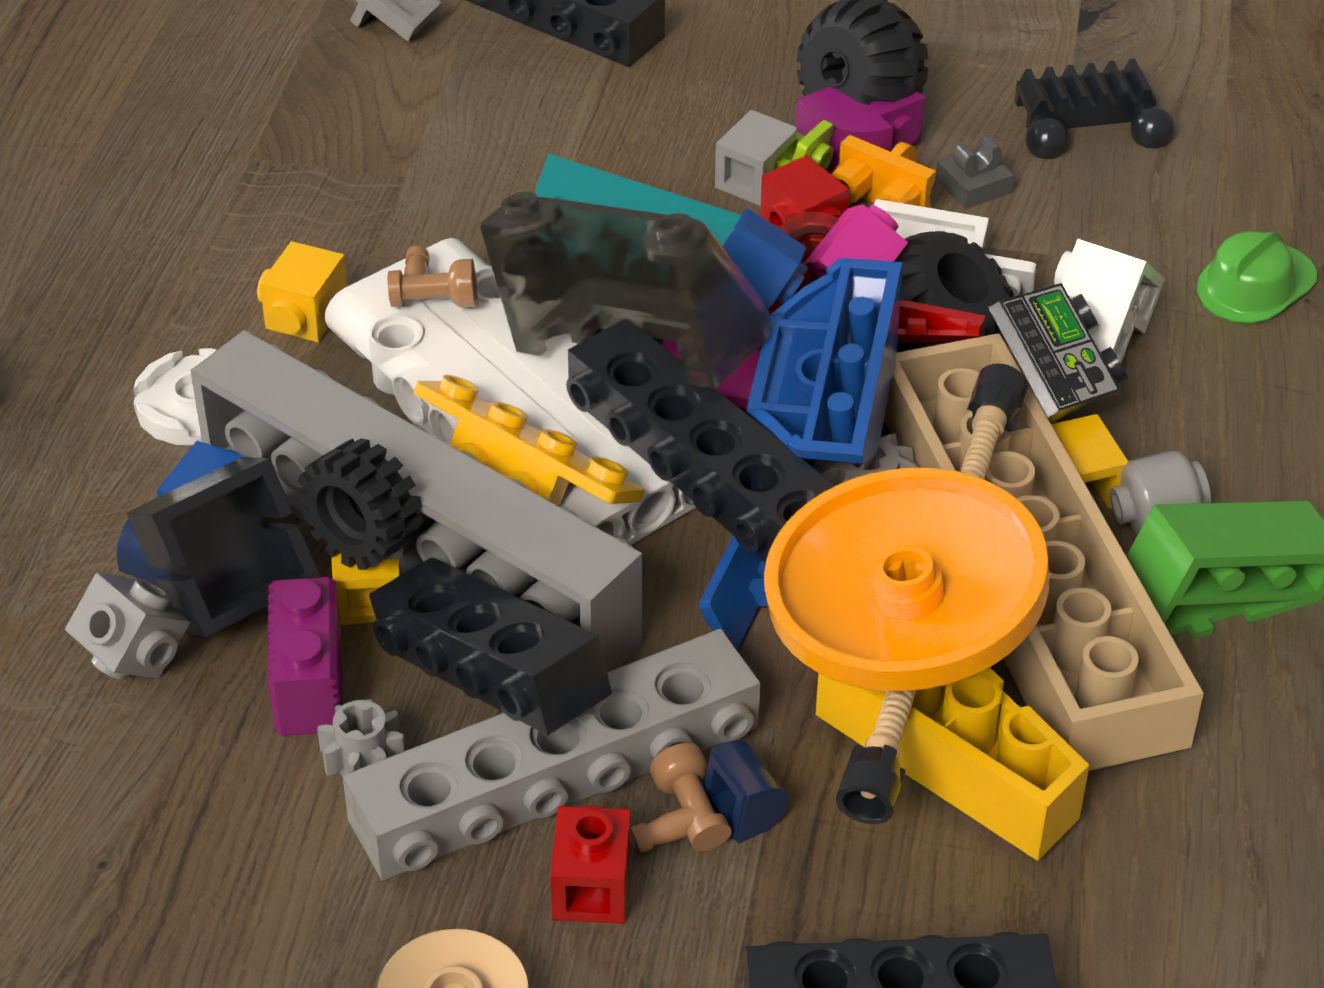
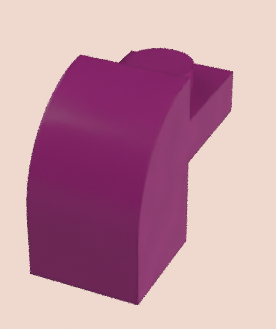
[795,87,925,172]

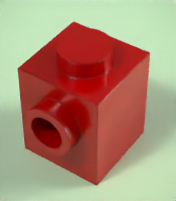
[760,155,849,254]
[550,805,630,924]

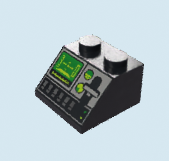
[988,283,1128,424]

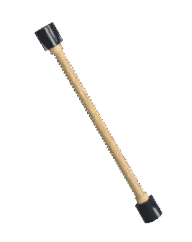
[836,363,1028,824]

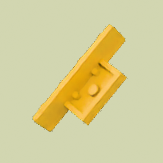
[413,375,645,506]

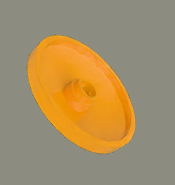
[764,468,1050,691]

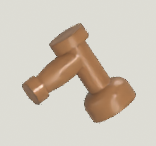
[387,246,477,308]
[630,743,731,854]

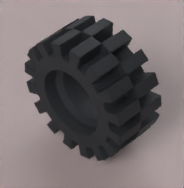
[297,438,423,570]

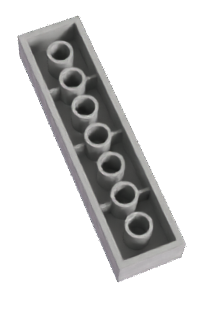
[190,330,642,672]

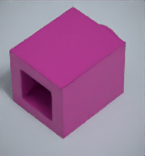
[804,204,908,278]

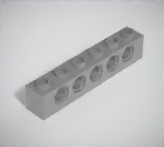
[342,628,760,881]

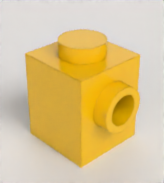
[257,241,348,343]

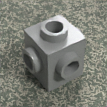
[65,572,190,680]

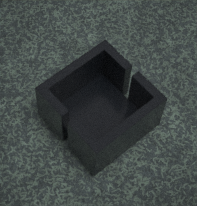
[126,457,321,638]

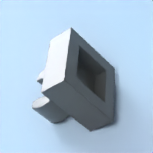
[935,135,1014,209]

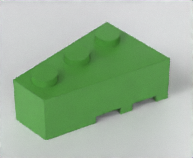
[1126,501,1324,640]

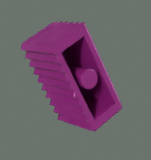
[267,577,343,736]

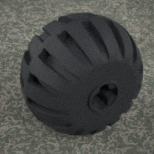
[796,0,929,105]
[894,231,1011,353]

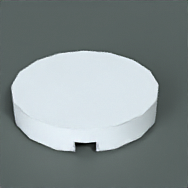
[134,348,216,445]

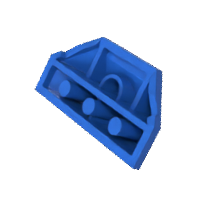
[746,258,903,464]

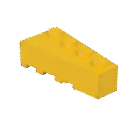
[815,667,1090,861]

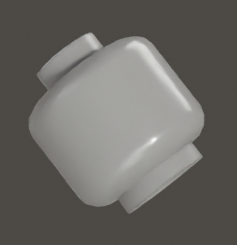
[1110,450,1211,535]

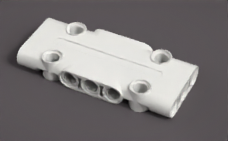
[325,238,696,545]

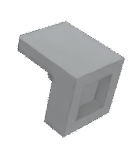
[715,109,797,206]

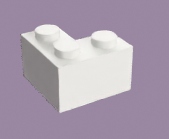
[1054,239,1165,363]

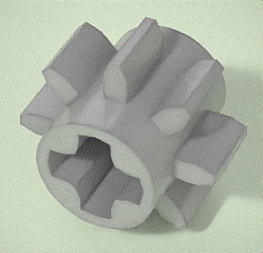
[317,699,405,776]

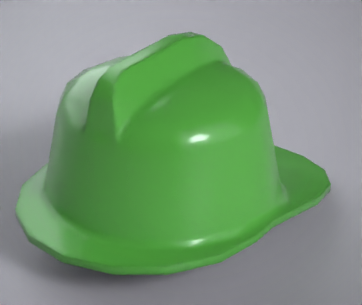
[1197,231,1317,324]

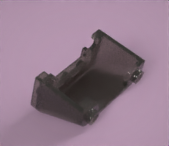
[479,192,772,389]

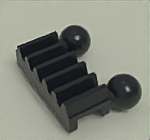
[1014,58,1175,159]

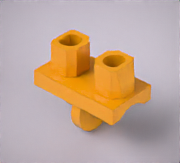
[831,135,936,208]

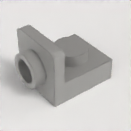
[350,0,442,41]

